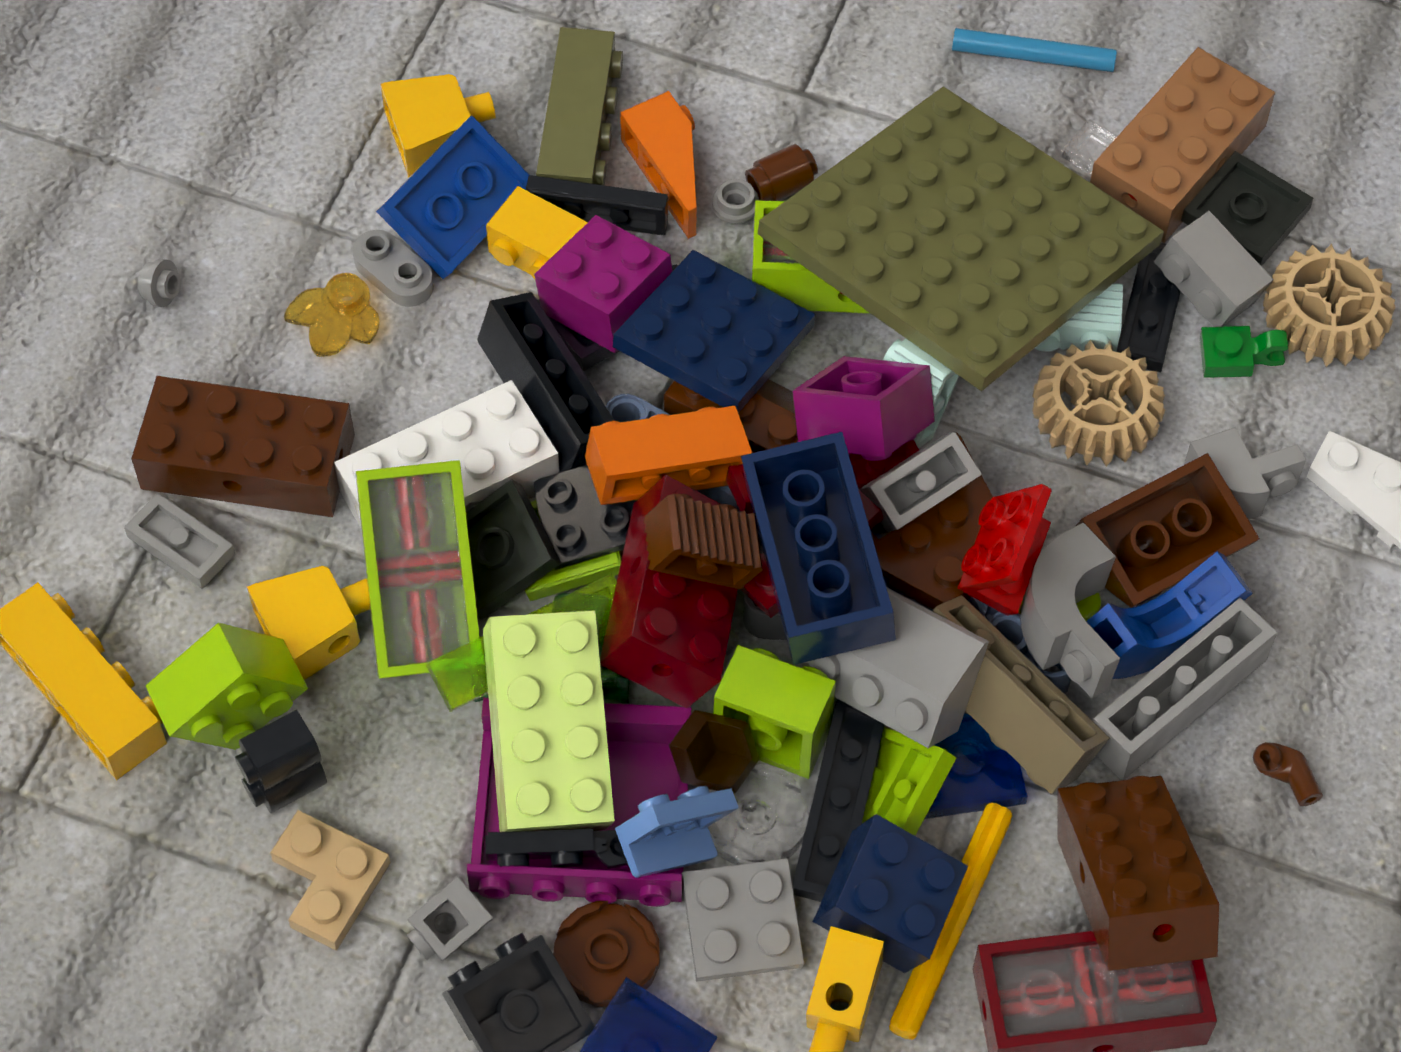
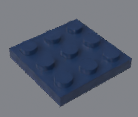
[612,250,816,413]

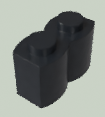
[235,710,327,814]

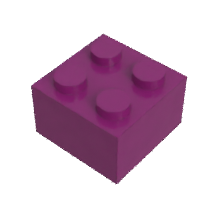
[534,215,673,353]
[792,356,935,461]

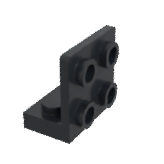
[533,465,637,570]

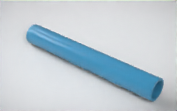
[952,28,1117,72]

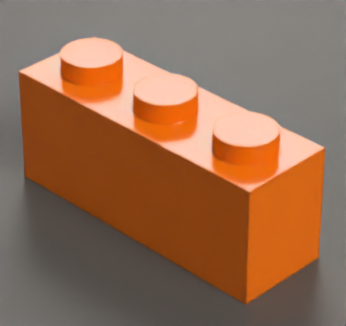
[585,406,752,505]

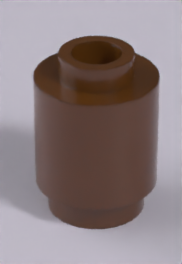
[745,144,818,201]

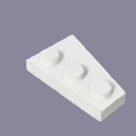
[1307,431,1401,549]

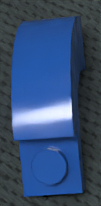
[1086,551,1253,679]

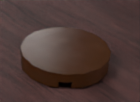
[553,901,660,1007]

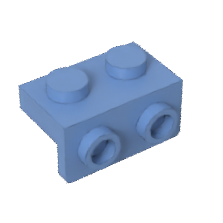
[615,786,739,878]

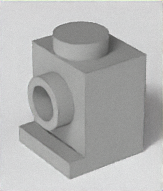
[406,876,493,962]

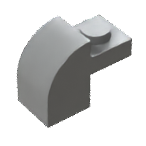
[1184,427,1306,518]

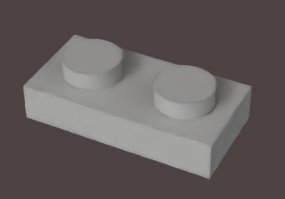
[124,493,235,589]

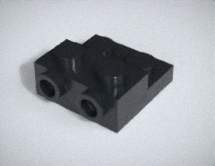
[442,933,597,1052]

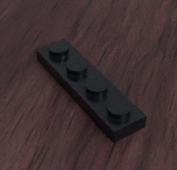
[792,699,885,902]

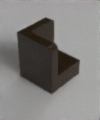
[669,710,760,794]

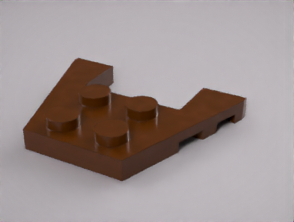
[871,432,993,610]

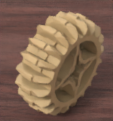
[1263,244,1395,367]
[1032,339,1165,467]

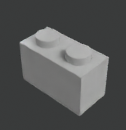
[1154,211,1274,327]
[859,431,982,532]

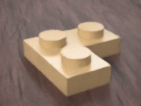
[270,810,391,951]

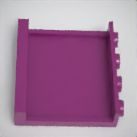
[467,697,692,907]

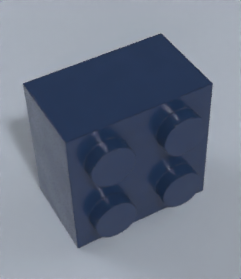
[813,814,968,973]

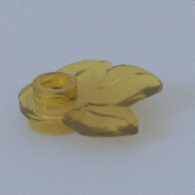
[284,273,380,357]

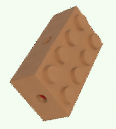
[1090,47,1275,243]

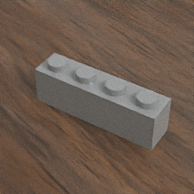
[1093,598,1277,780]

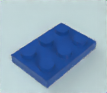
[376,115,529,279]

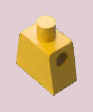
[380,74,496,178]
[247,566,370,680]
[806,926,884,1052]

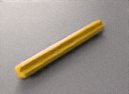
[889,802,1012,1040]

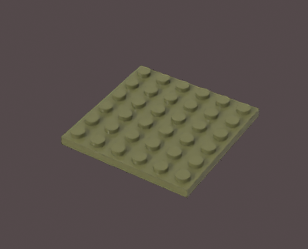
[758,86,1164,391]

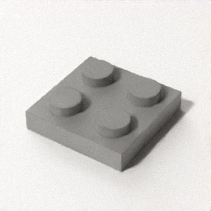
[682,858,804,982]

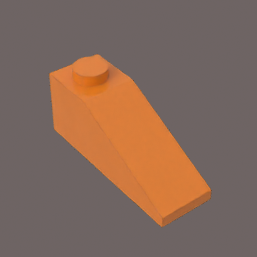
[620,91,697,239]

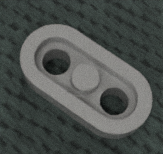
[353,230,434,307]

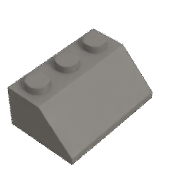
[802,587,989,748]

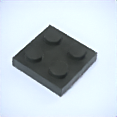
[1181,151,1314,266]
[466,479,561,620]

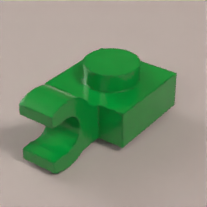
[1200,326,1288,378]

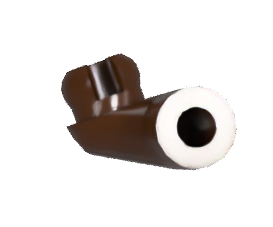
[1253,742,1323,807]

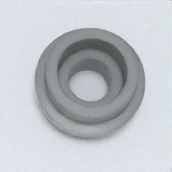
[712,179,759,224]
[138,259,181,307]

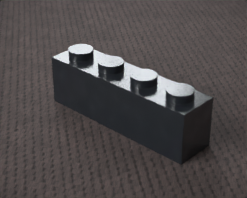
[477,292,615,473]

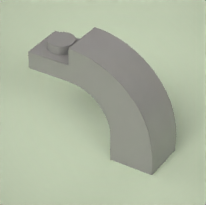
[1020,523,1120,698]

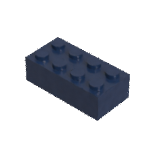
[741,432,896,665]

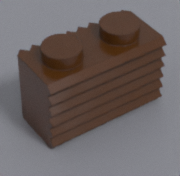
[643,494,763,590]

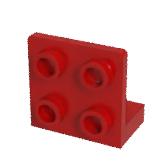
[957,484,1052,616]

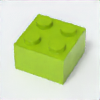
[145,622,308,750]
[713,645,836,779]

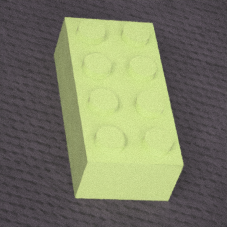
[483,610,615,832]

